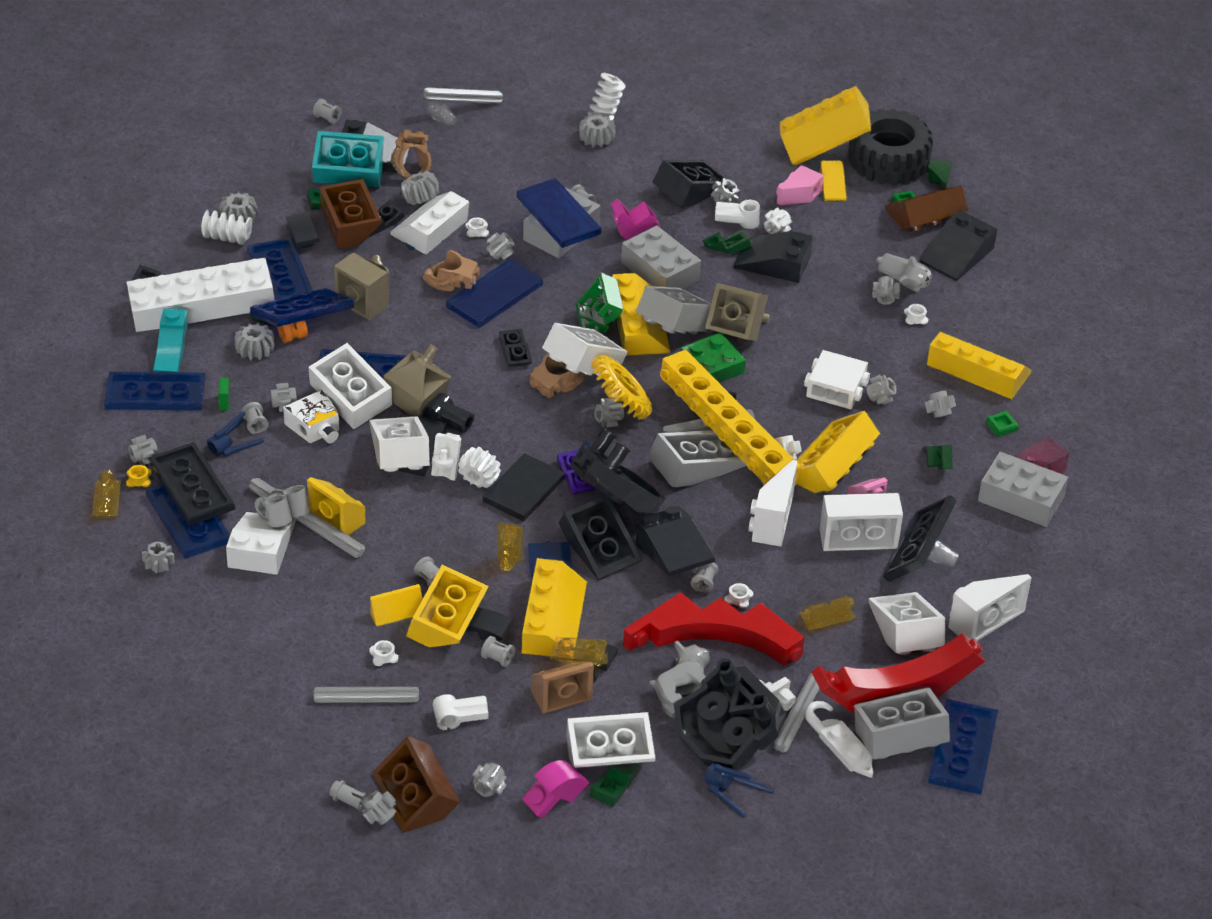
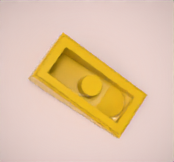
[820,161,847,201]

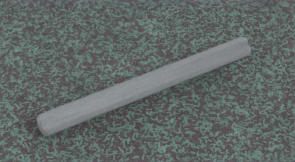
[249,478,365,558]

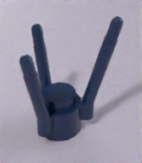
[206,411,264,457]
[705,763,774,818]

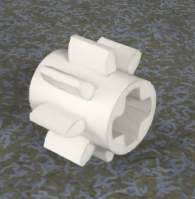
[764,208,792,234]
[775,435,802,460]

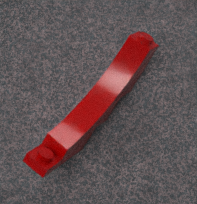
[623,592,805,666]
[811,633,986,714]

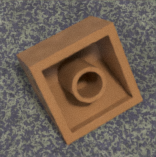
[531,661,594,714]

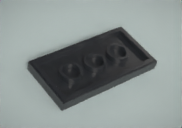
[148,442,235,526]
[883,495,957,582]

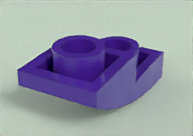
[557,450,596,494]

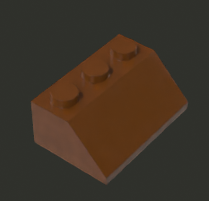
[320,179,382,249]
[884,185,968,232]
[372,736,460,832]

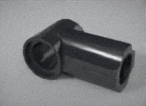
[423,393,474,432]

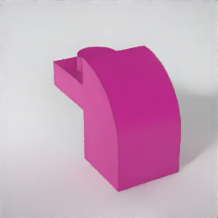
[610,199,661,240]
[522,760,589,818]

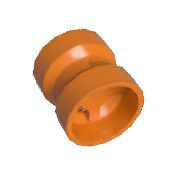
[277,315,308,343]

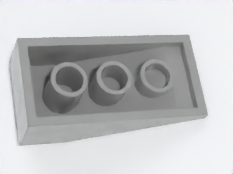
[647,430,747,487]

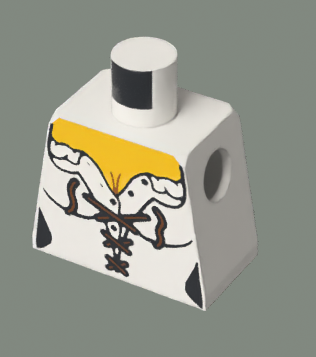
[284,389,339,443]

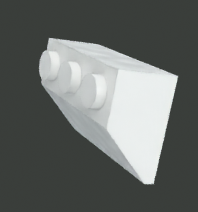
[391,191,469,254]
[566,712,655,768]

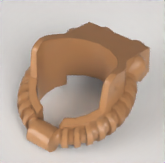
[391,130,432,179]
[423,250,480,291]
[529,353,584,399]

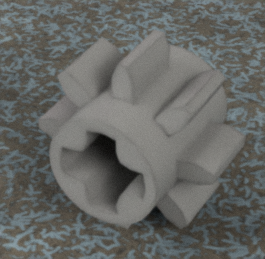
[711,178,739,203]
[486,232,515,260]
[872,276,900,305]
[867,375,897,405]
[271,383,297,412]
[924,390,956,418]
[594,398,624,427]
[128,435,158,466]
[142,542,175,573]
[472,763,507,797]
[362,790,396,825]

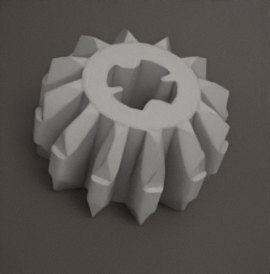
[579,114,615,148]
[401,171,440,205]
[219,192,258,223]
[235,322,275,361]

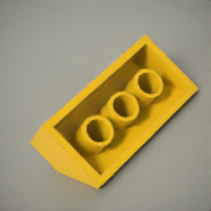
[780,86,871,165]
[612,273,670,356]
[927,332,1032,399]
[796,410,880,493]
[522,558,587,659]

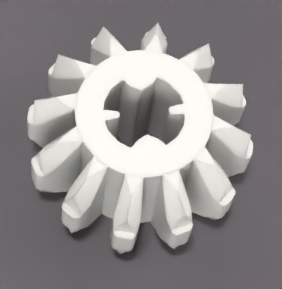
[458,447,501,488]

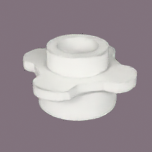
[466,217,489,238]
[904,304,928,325]
[724,583,753,608]
[369,640,398,666]

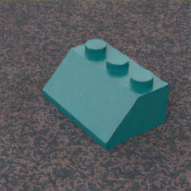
[312,131,384,188]

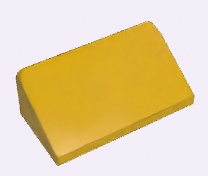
[370,584,423,626]

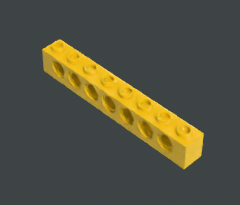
[660,350,801,485]

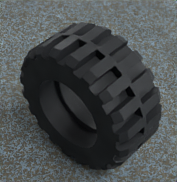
[848,109,933,185]

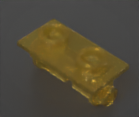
[92,470,121,518]
[497,522,523,571]
[799,595,856,632]
[551,637,608,666]

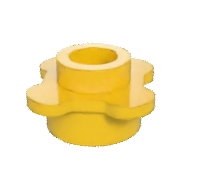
[126,465,152,488]

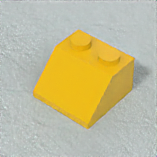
[307,477,366,536]

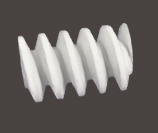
[587,73,625,121]
[201,209,252,245]

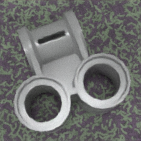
[255,485,311,527]

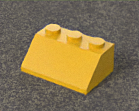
[406,565,489,648]

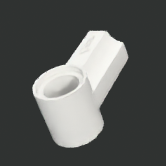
[715,200,760,229]
[432,695,488,730]

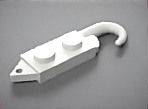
[804,701,873,778]

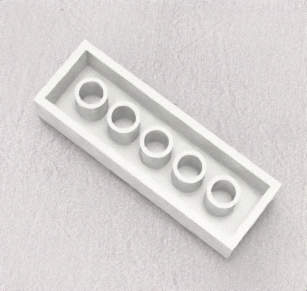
[127,258,275,332]

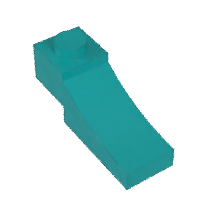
[153,309,188,377]

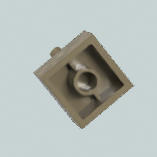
[334,253,389,320]
[705,283,770,341]
[383,344,451,417]

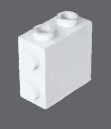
[804,350,870,410]

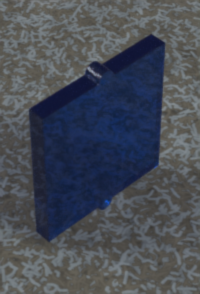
[528,541,572,578]

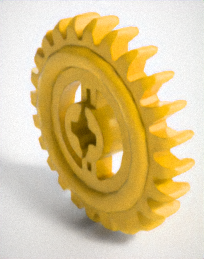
[591,355,652,420]

